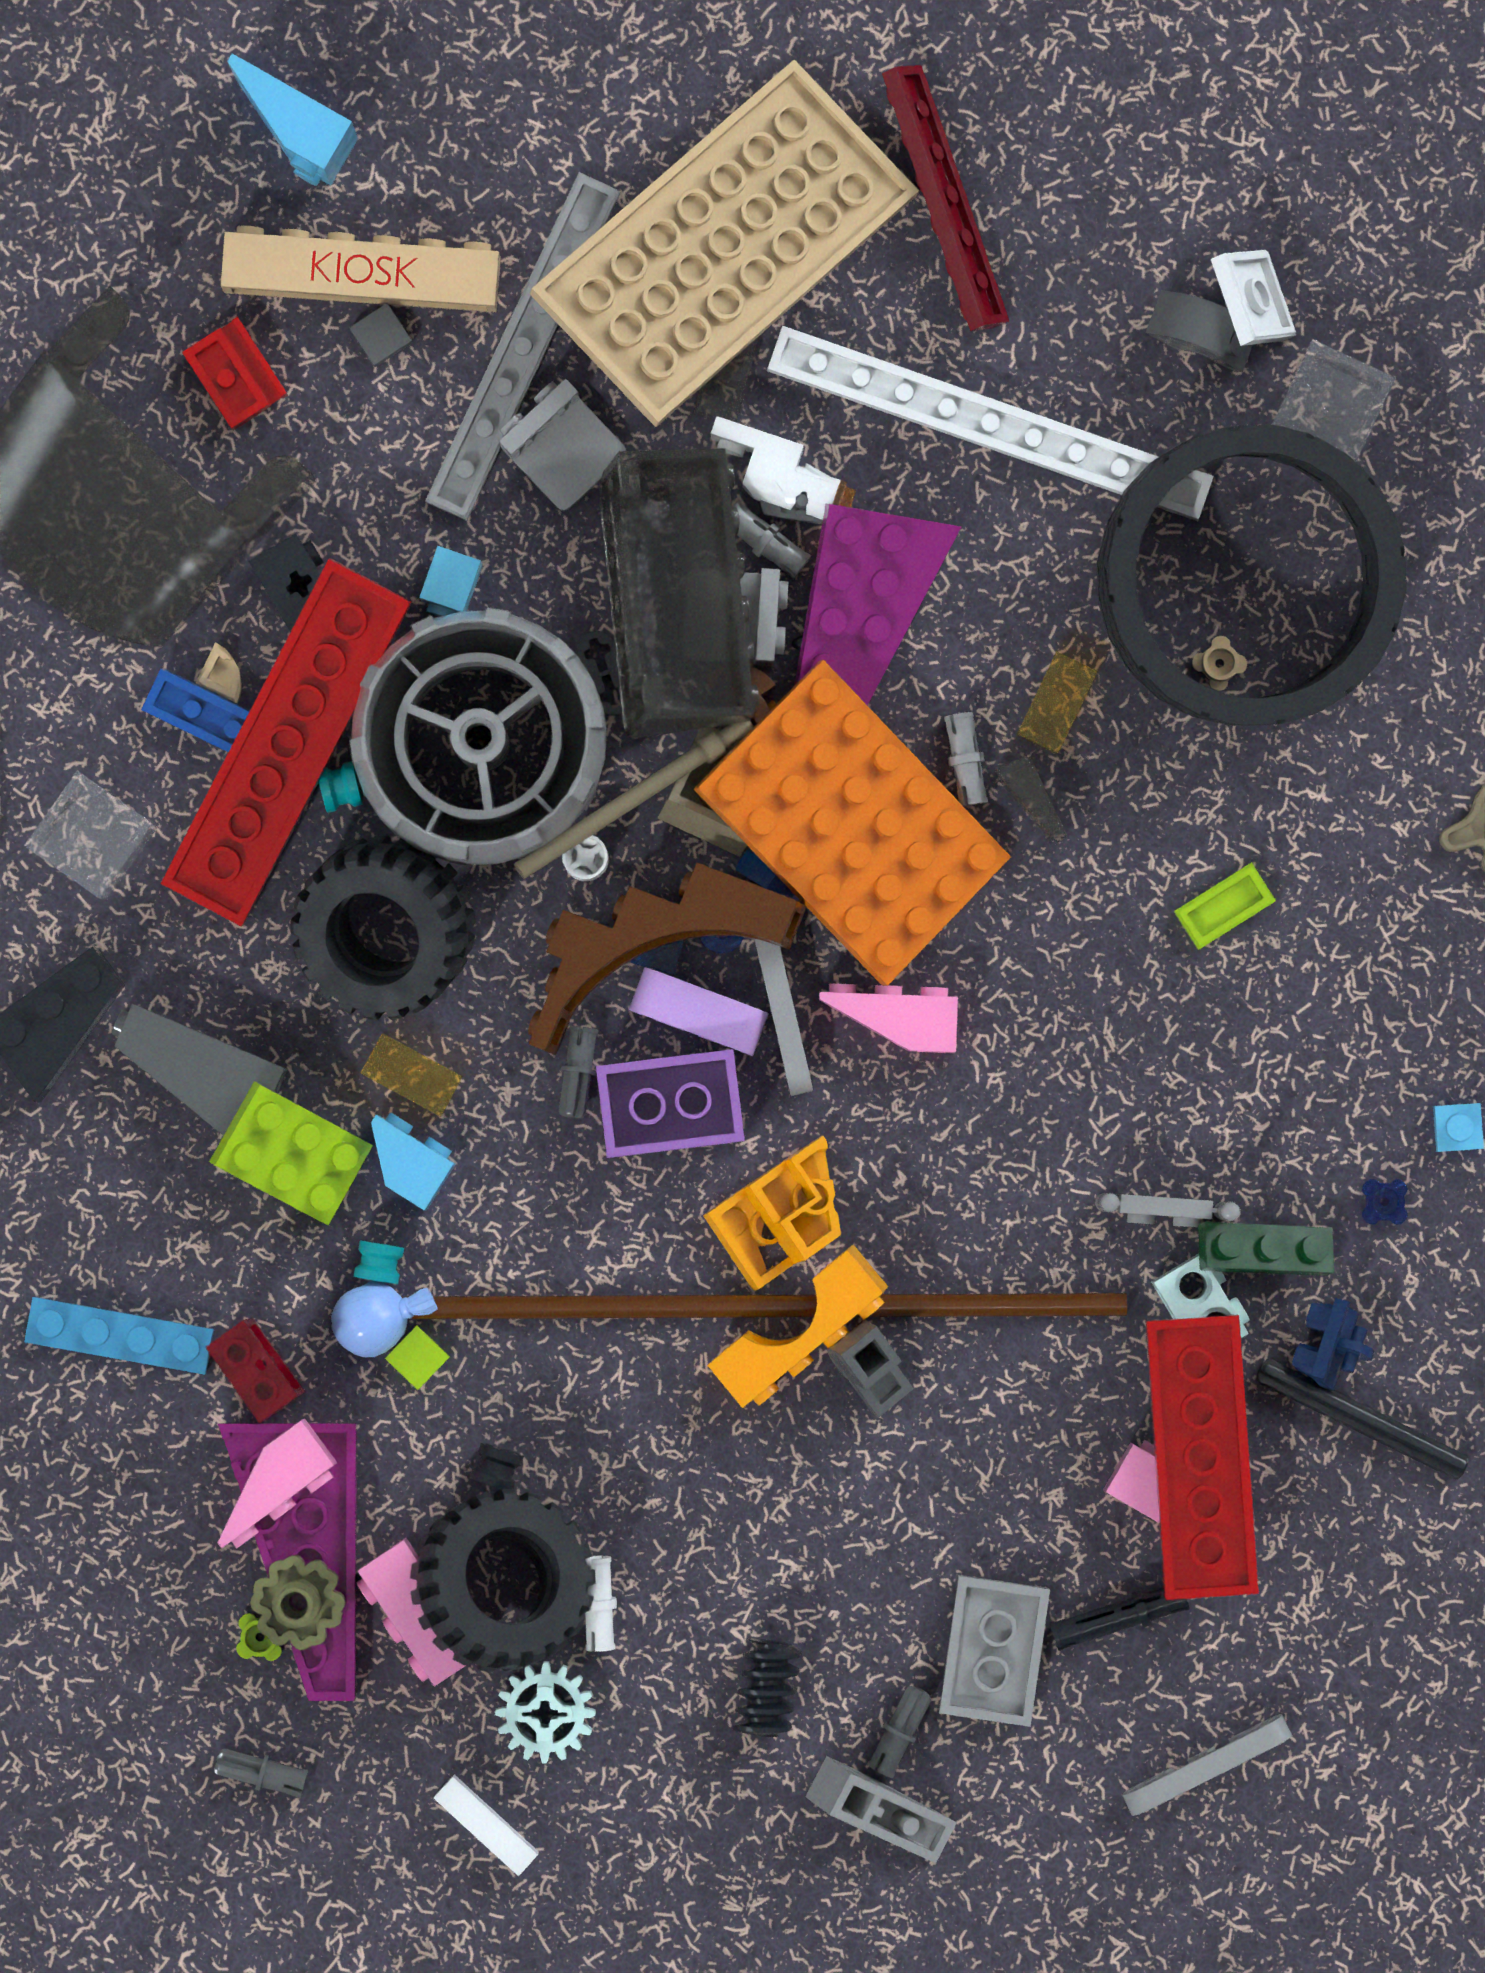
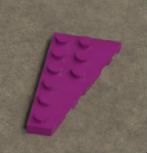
[794,503,961,705]
[218,1423,357,1701]

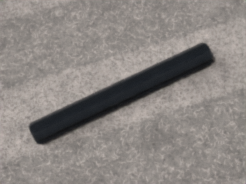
[1257,1359,1469,1480]

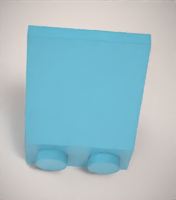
[228,54,358,186]

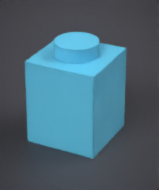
[419,546,483,617]

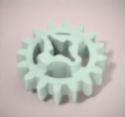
[495,1661,596,1763]

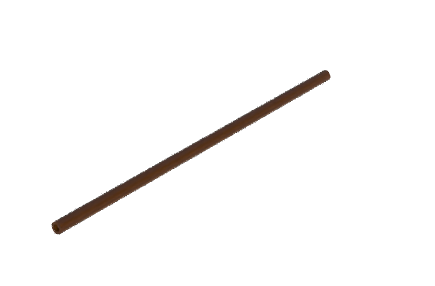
[401,1293,1127,1319]

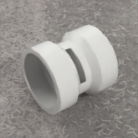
[562,835,609,882]

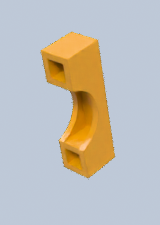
[707,1244,888,1408]

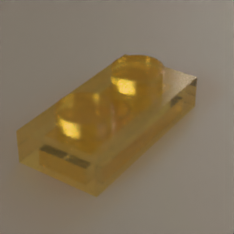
[1017,651,1097,755]
[361,1033,463,1117]

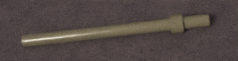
[514,715,753,879]

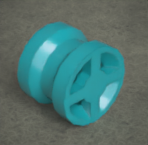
[319,761,363,813]
[354,1240,405,1284]

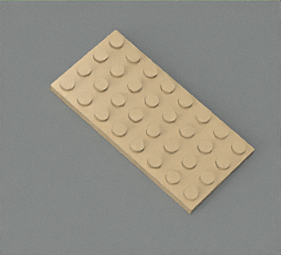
[530,59,919,427]

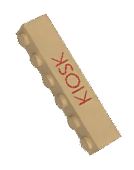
[221,226,501,312]

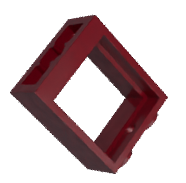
[205,1318,306,1423]

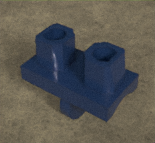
[1292,1298,1374,1391]

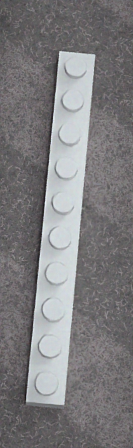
[767,326,1214,521]

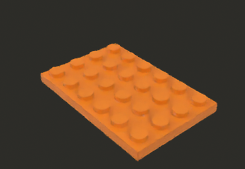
[694,660,1011,986]

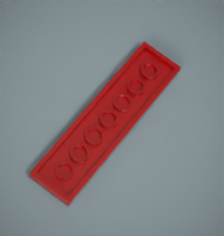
[160,559,412,927]

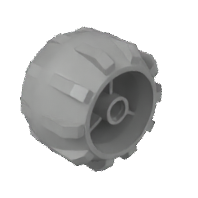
[350,608,607,867]

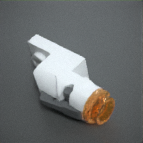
[711,416,857,524]

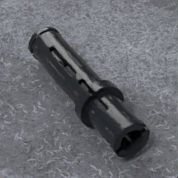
[1050,1588,1190,1651]

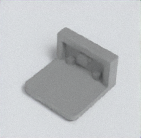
[499,379,626,511]
[683,568,788,666]

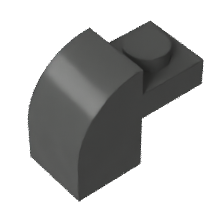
[1145,290,1253,372]
[827,1320,914,1417]

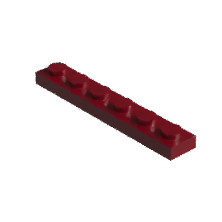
[882,65,1010,331]

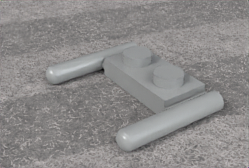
[1095,1193,1240,1227]

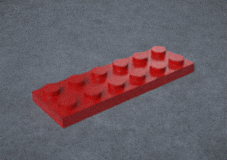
[1145,1315,1259,1600]

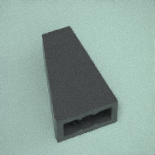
[112,1004,288,1136]

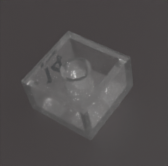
[1271,339,1396,462]
[24,771,158,901]

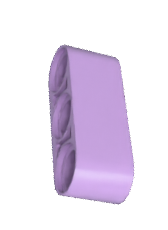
[629,967,769,1056]

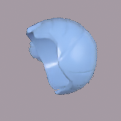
[331,1281,438,1358]

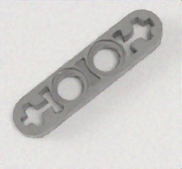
[754,939,813,1096]
[1122,1714,1292,1816]

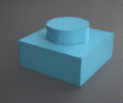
[1433,1103,1484,1152]

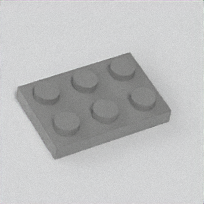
[939,1575,1050,1727]

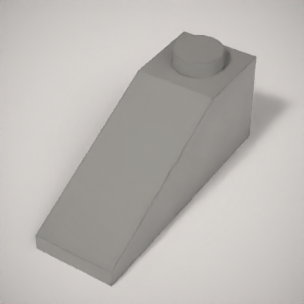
[805,1756,957,1863]

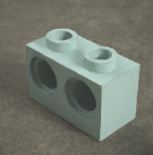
[1151,1254,1250,1338]

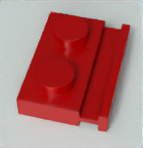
[182,317,288,431]

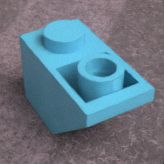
[371,1112,456,1210]

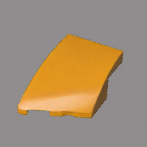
[703,1136,841,1291]

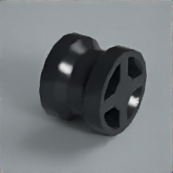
[470,1442,524,1489]

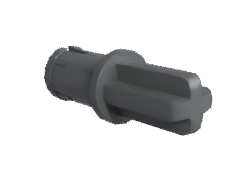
[559,1026,599,1119]
[867,1686,931,1778]
[214,1748,308,1799]

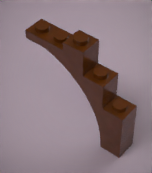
[528,863,806,1055]

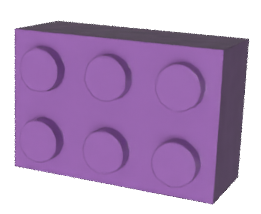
[596,1049,745,1158]

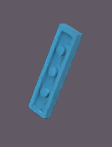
[24,1297,214,1375]

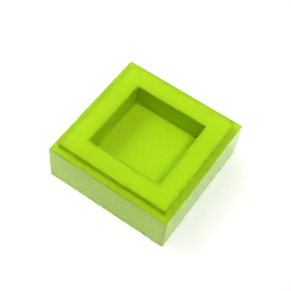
[385,1325,450,1390]

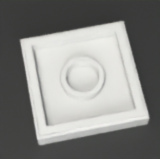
[1211,250,1296,346]

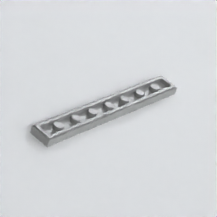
[425,172,620,521]

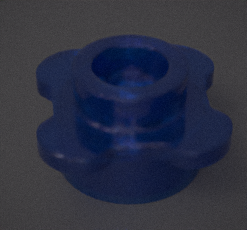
[1362,1179,1408,1225]

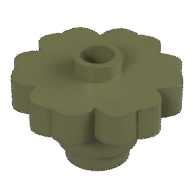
[250,1555,346,1650]

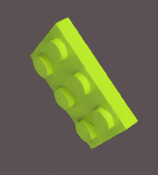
[209,1081,373,1225]

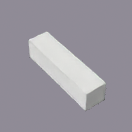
[434,1774,539,1876]

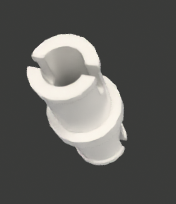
[585,1556,617,1651]

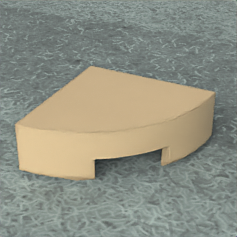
[196,642,242,704]

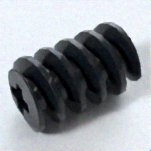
[732,1638,802,1737]

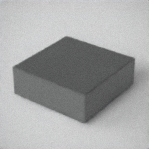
[349,303,413,367]

